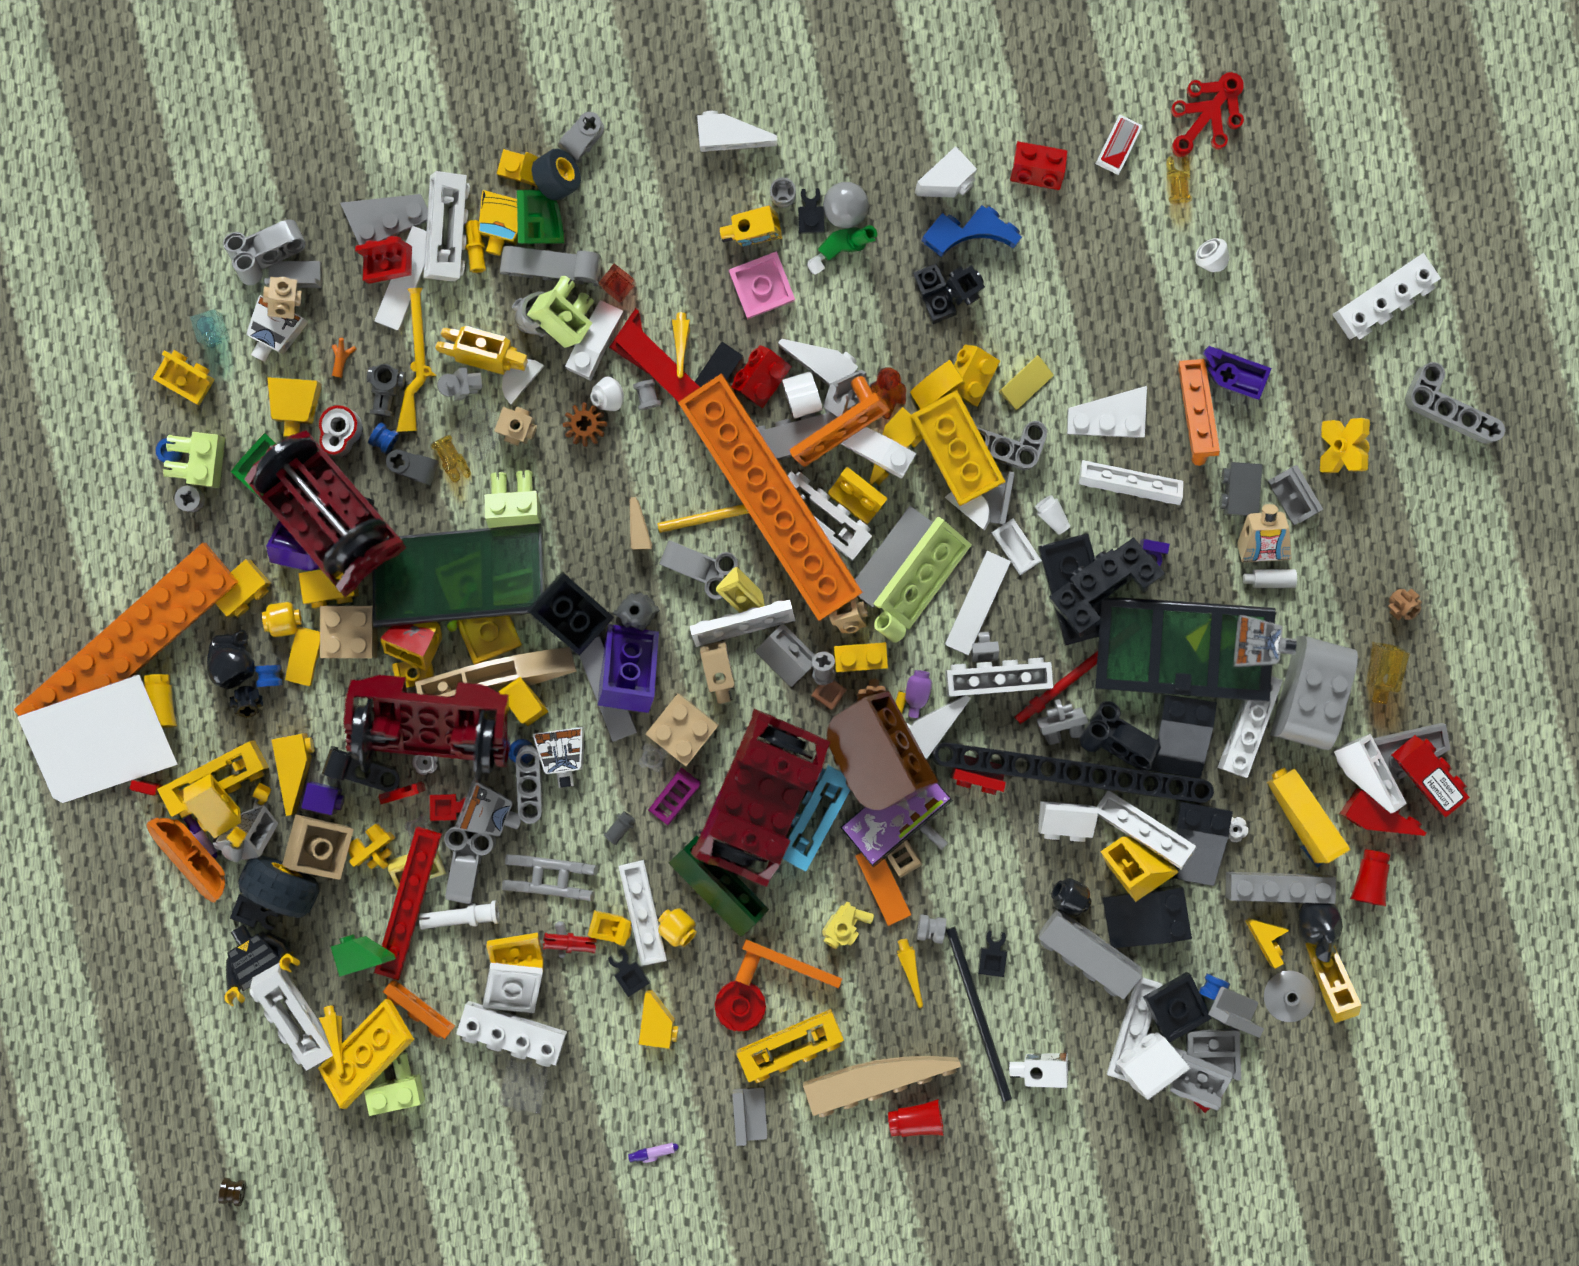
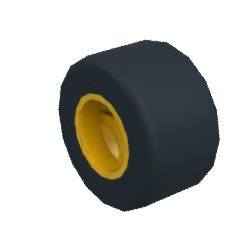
[532,149,581,201]

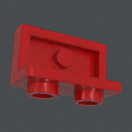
[1010,141,1068,190]
[355,236,412,284]
[731,345,792,409]
[950,755,1006,795]

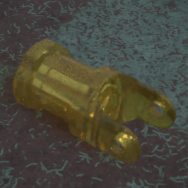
[1166,156,1192,204]
[431,435,471,482]

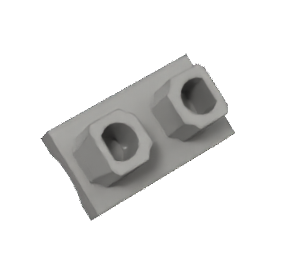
[437,368,482,401]
[1036,699,1088,745]

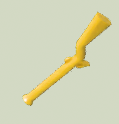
[396,288,437,432]

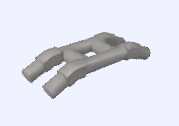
[502,854,598,901]

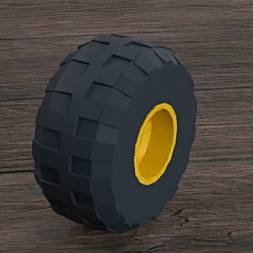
[238,855,319,918]

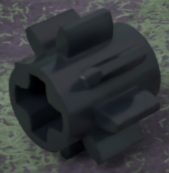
[230,686,263,718]

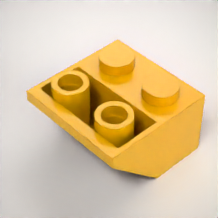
[1100,836,1178,902]

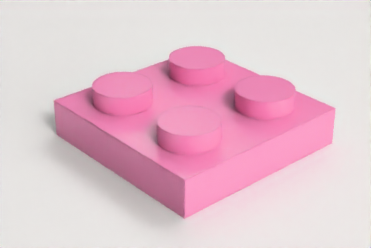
[729,251,795,319]

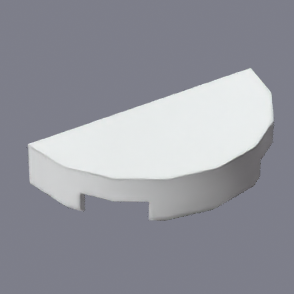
[502,359,544,405]
[945,492,990,530]

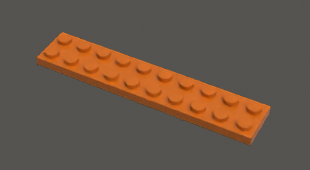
[678,374,863,621]
[14,543,239,716]

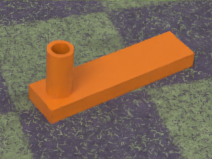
[1178,359,1220,466]
[789,376,890,467]
[735,939,842,988]

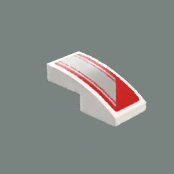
[1096,114,1142,175]

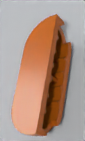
[147,818,225,902]

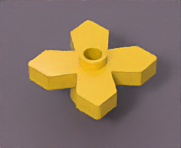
[1320,418,1370,473]

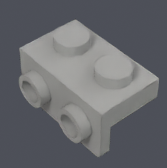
[1170,1053,1232,1111]

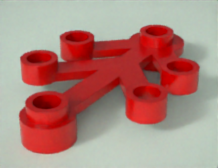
[1171,72,1244,157]

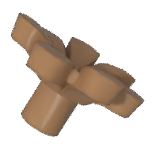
[857,679,886,701]

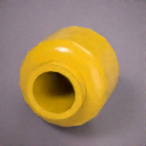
[262,602,302,637]
[658,908,697,947]

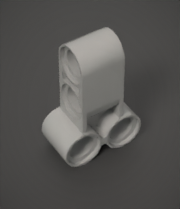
[223,219,306,285]
[659,540,739,600]
[444,826,496,904]

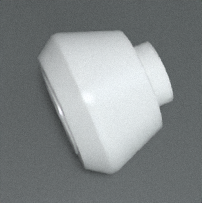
[1195,238,1230,272]
[590,377,624,411]

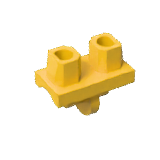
[348,823,395,869]

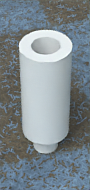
[1243,569,1297,588]

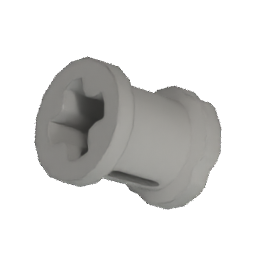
[633,379,661,411]
[812,652,836,685]

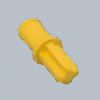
[465,220,486,273]

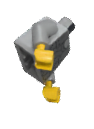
[213,783,278,862]

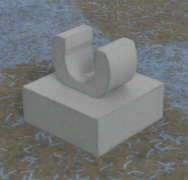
[971,632,999,662]

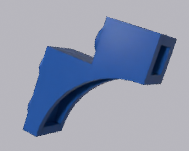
[921,205,1022,257]

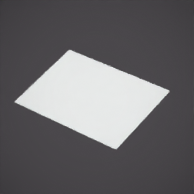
[17,675,178,803]

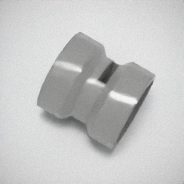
[770,177,796,208]
[916,914,946,944]

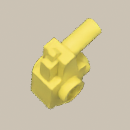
[822,902,874,949]

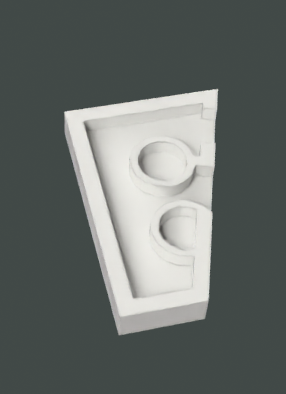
[1067,386,1147,438]

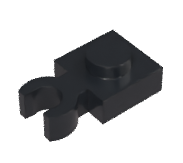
[798,188,825,234]
[230,893,280,930]
[977,930,1007,977]
[608,948,650,997]

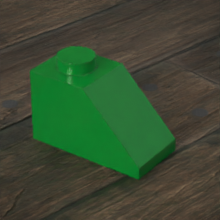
[331,934,396,977]

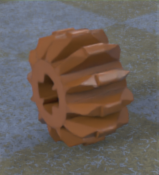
[563,402,607,447]

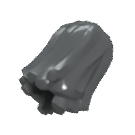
[613,593,660,631]

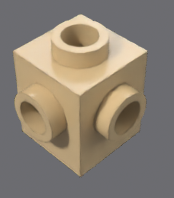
[263,277,302,319]
[494,407,537,446]
[829,597,868,634]

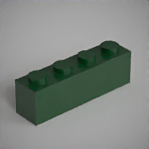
[669,835,769,937]

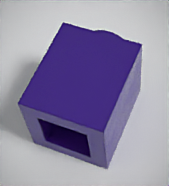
[301,782,345,815]

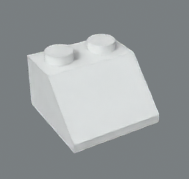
[915,146,977,197]
[1038,801,1099,842]
[1115,1032,1190,1100]

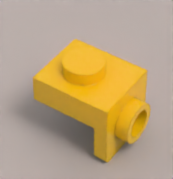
[588,910,632,946]

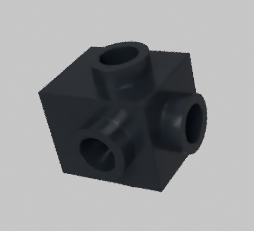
[945,265,985,306]

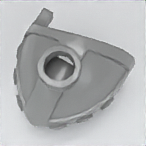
[512,291,547,337]

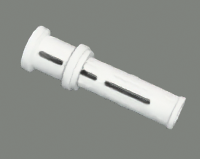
[419,900,500,930]

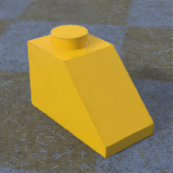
[639,989,679,1049]

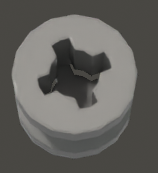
[174,486,205,513]

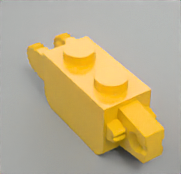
[435,326,528,375]

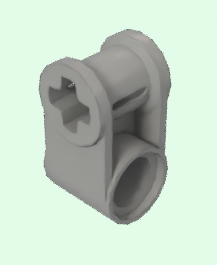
[558,112,604,163]

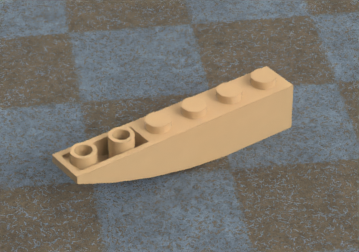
[415,647,577,697]
[803,1056,961,1117]

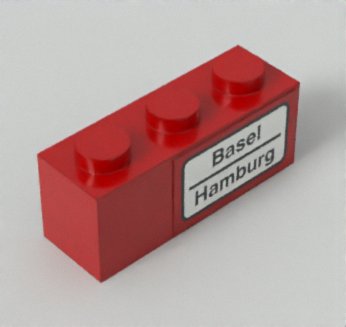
[1391,735,1470,818]

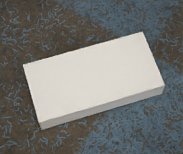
[992,518,1042,575]

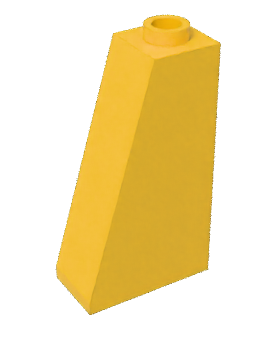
[1267,767,1351,863]

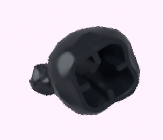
[207,629,255,689]
[1298,903,1343,962]

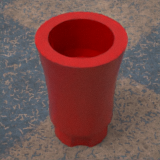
[1350,849,1390,907]
[888,1099,944,1137]

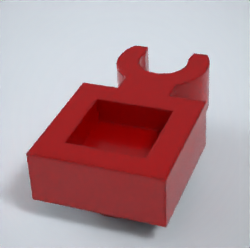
[429,794,466,821]

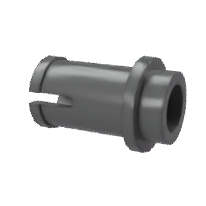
[604,811,636,845]

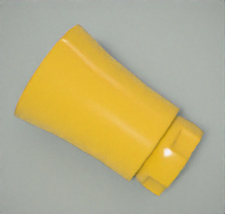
[144,674,177,728]

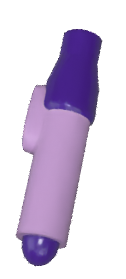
[183,814,218,859]
[628,1142,679,1163]

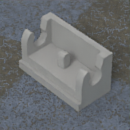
[823,370,877,417]
[1268,465,1323,525]

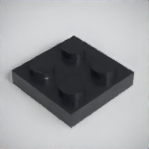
[1143,972,1212,1043]

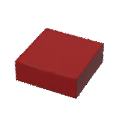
[129,779,163,796]

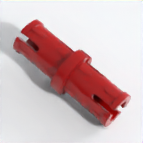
[543,933,597,954]

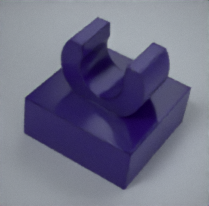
[1140,539,1170,566]

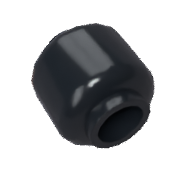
[1051,878,1092,916]

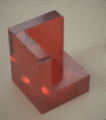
[598,263,636,304]

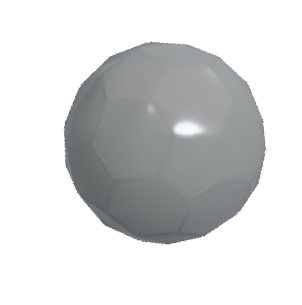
[823,182,869,228]

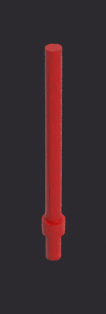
[1014,621,1141,725]

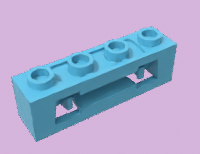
[783,765,850,871]

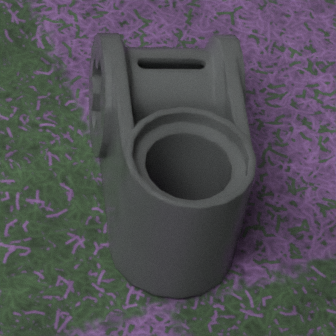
[386,450,439,486]

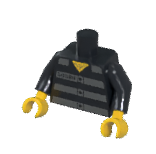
[225,924,300,1007]

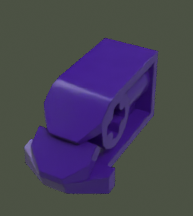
[1203,346,1272,400]
[266,521,320,571]

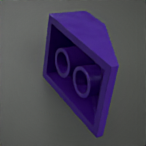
[597,624,659,713]

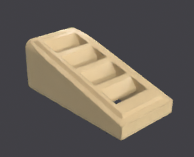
[630,497,653,550]
[887,840,923,878]

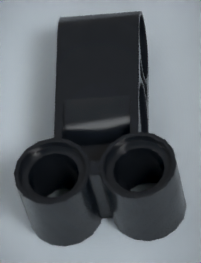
[1080,701,1161,771]
[322,746,400,792]

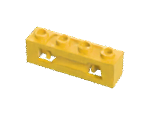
[157,740,269,818]
[736,1009,844,1083]

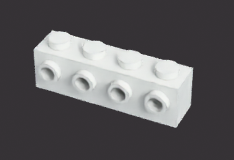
[1332,253,1441,340]
[945,658,1053,696]
[456,1001,567,1067]

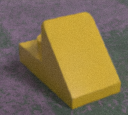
[496,149,539,186]
[499,677,549,726]
[1245,918,1289,969]

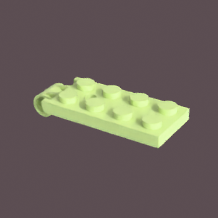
[873,517,972,642]

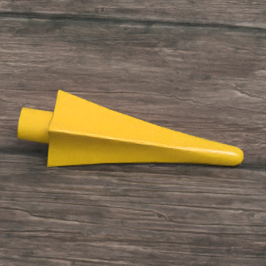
[672,312,690,378]
[897,939,923,1008]
[319,1005,344,1075]

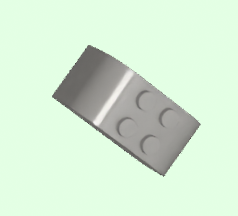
[1270,636,1358,750]

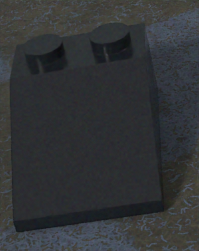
[527,571,614,656]
[1150,694,1217,778]
[1171,801,1233,886]
[1102,885,1192,948]

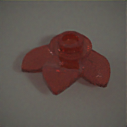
[870,367,907,419]

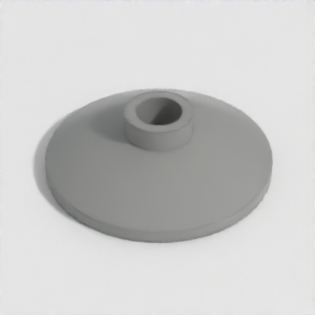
[1264,971,1315,1022]

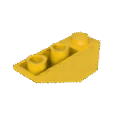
[869,407,923,486]

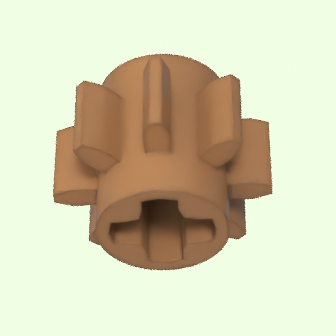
[1388,588,1422,620]

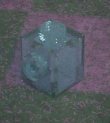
[190,309,229,347]

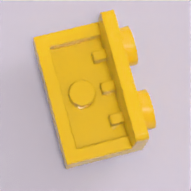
[951,344,1000,407]
[152,350,215,406]
[486,932,544,972]

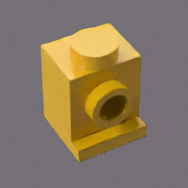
[392,662,434,688]

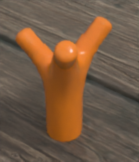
[332,338,357,378]

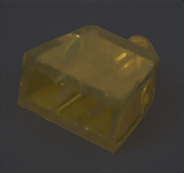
[1366,642,1410,704]

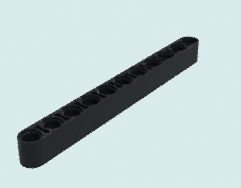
[932,743,1214,803]

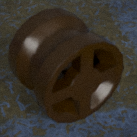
[218,1177,246,1207]

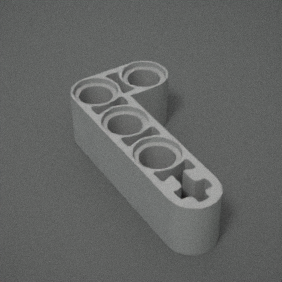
[500,246,602,286]
[1405,362,1505,444]
[977,421,1047,470]

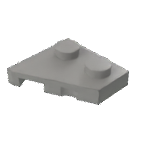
[1186,1029,1241,1080]

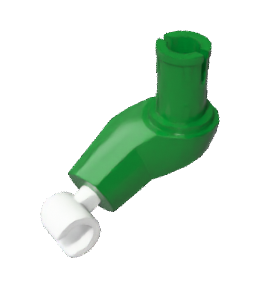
[808,225,877,274]

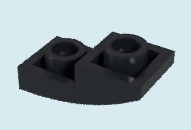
[913,263,957,324]

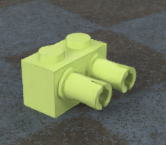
[527,276,594,348]
[163,432,225,488]
[484,470,541,531]
[364,1052,425,1116]

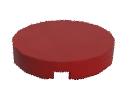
[715,980,766,1031]

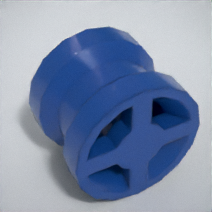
[368,422,400,455]
[255,665,283,687]
[1199,973,1231,1000]

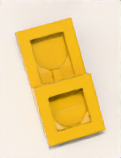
[910,360,965,409]
[285,627,320,686]

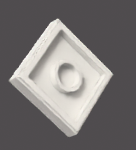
[483,963,542,1013]

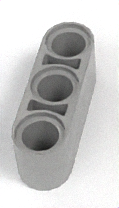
[516,745,543,824]

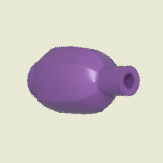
[905,670,932,718]

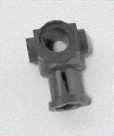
[367,364,406,417]

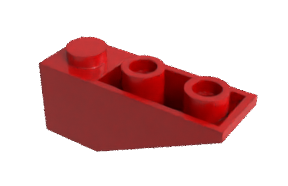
[1339,788,1427,836]

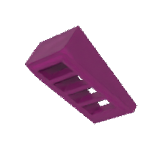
[648,767,701,825]

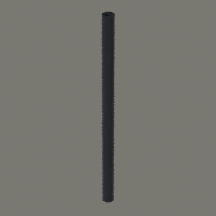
[945,926,1012,1102]

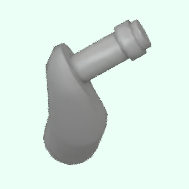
[555,921,567,958]

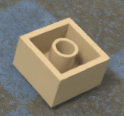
[320,606,378,658]
[646,693,719,766]
[282,815,354,880]

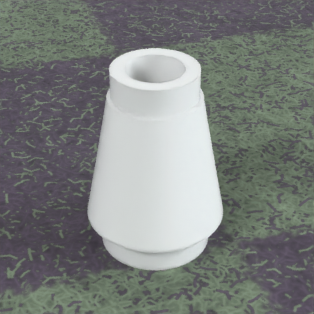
[1035,495,1071,535]

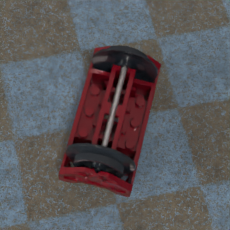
[245,430,406,597]

